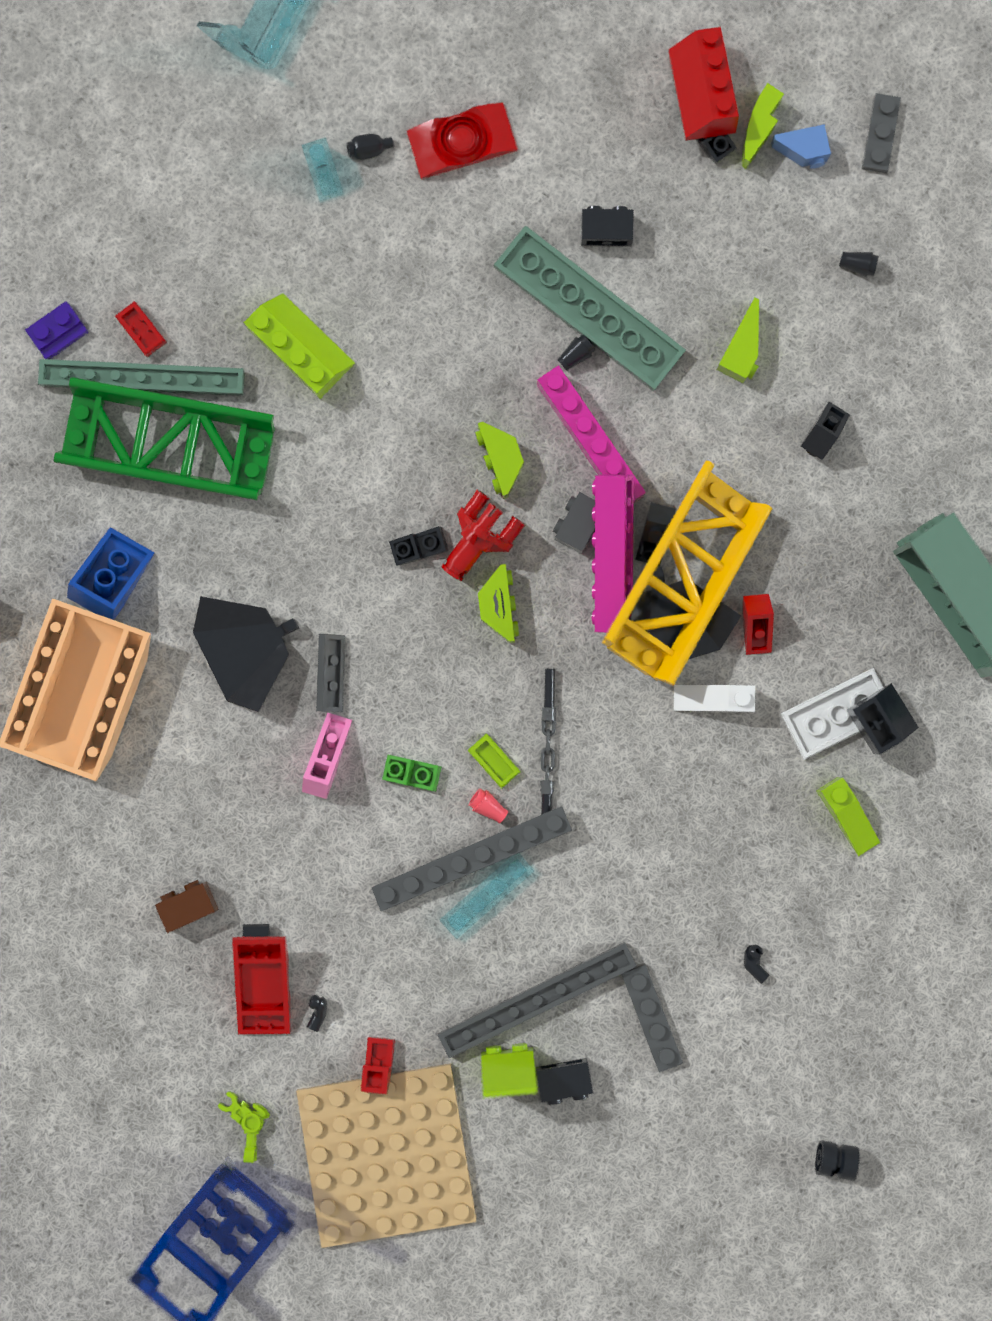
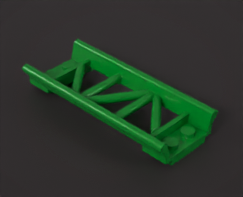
[54,377,275,500]

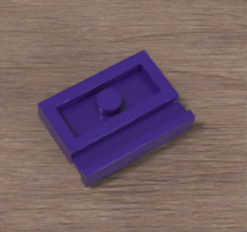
[25,301,89,359]

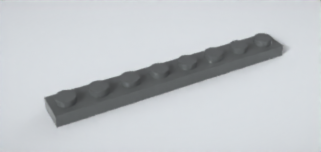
[371,806,572,911]
[438,942,637,1058]

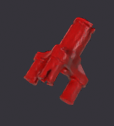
[441,489,526,582]

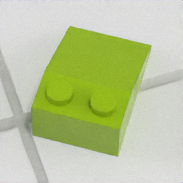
[481,1043,537,1098]

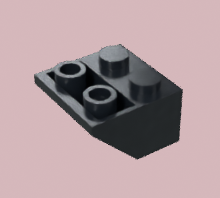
[847,683,919,755]

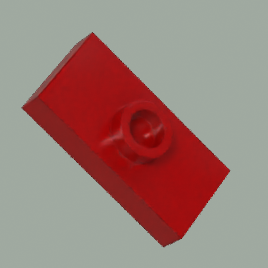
[115,301,167,358]

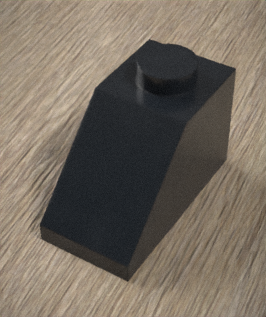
[801,401,850,460]

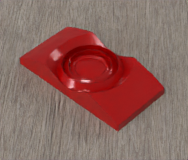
[407,102,518,180]
[232,937,291,1034]

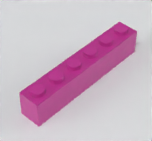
[537,365,646,503]
[592,474,634,633]

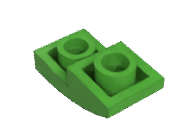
[382,754,442,792]

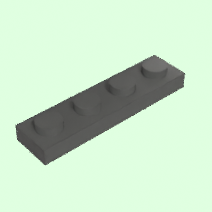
[622,964,683,1072]

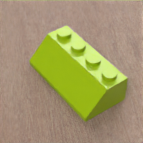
[243,293,355,399]

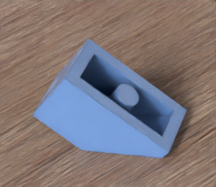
[771,124,831,169]

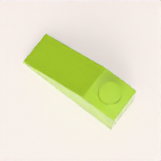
[716,297,759,384]
[816,777,880,856]

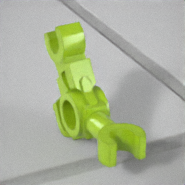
[218,1091,270,1163]

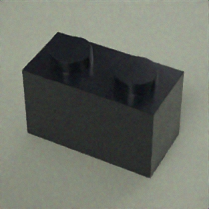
[581,205,634,247]
[536,1058,593,1105]

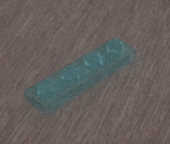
[440,853,535,940]

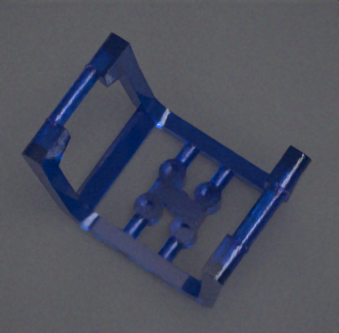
[128,1156,297,1321]

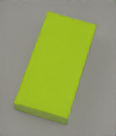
[468,733,521,789]

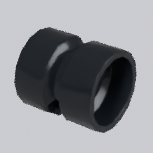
[815,1140,860,1181]

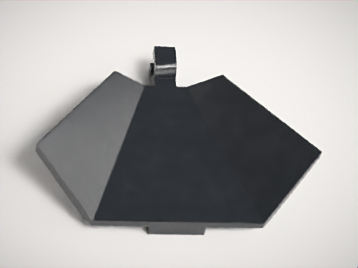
[629,567,741,660]
[193,596,299,712]

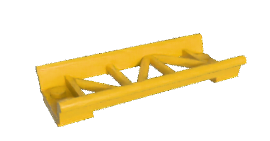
[602,460,773,686]

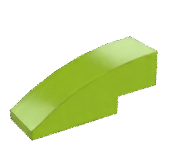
[742,83,784,169]

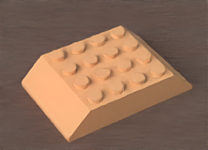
[0,598,151,781]

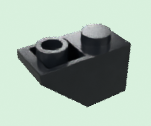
[635,502,676,566]

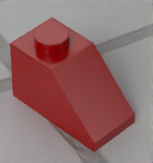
[742,594,774,655]

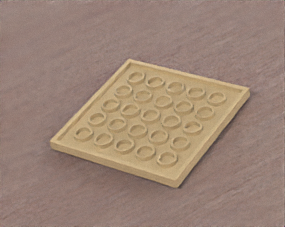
[296,1063,477,1248]

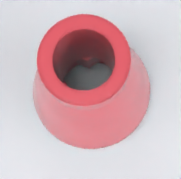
[468,788,508,824]

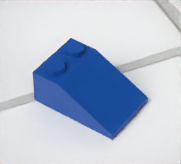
[67,527,155,620]

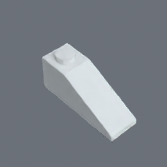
[674,685,755,713]

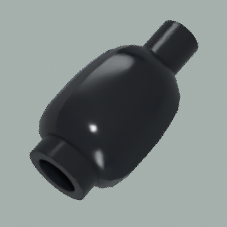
[346,134,394,160]

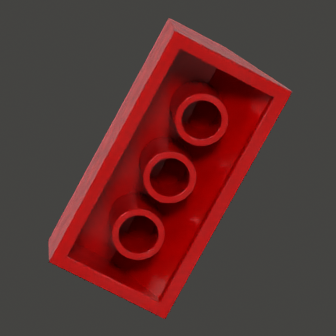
[668,27,739,141]

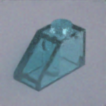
[302,137,344,202]

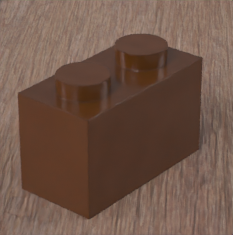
[155,880,219,933]

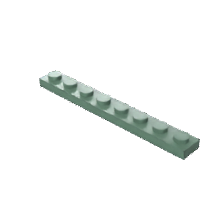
[38,359,245,396]

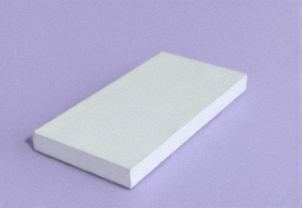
[780,668,883,760]

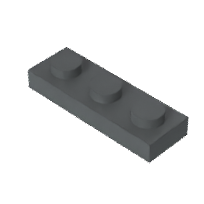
[862,93,901,173]
[316,634,345,712]

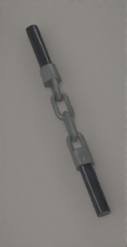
[540,669,556,815]

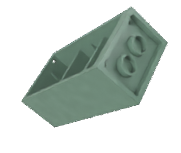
[893,512,992,678]

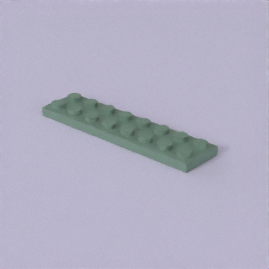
[494,225,686,392]

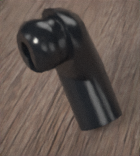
[744,944,769,984]
[306,995,327,1032]

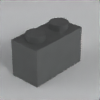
[553,492,595,554]

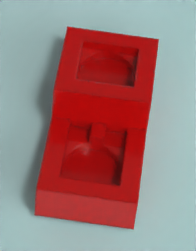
[361,1037,395,1094]

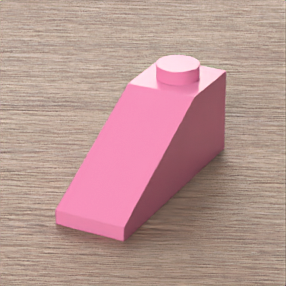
[302,713,352,799]

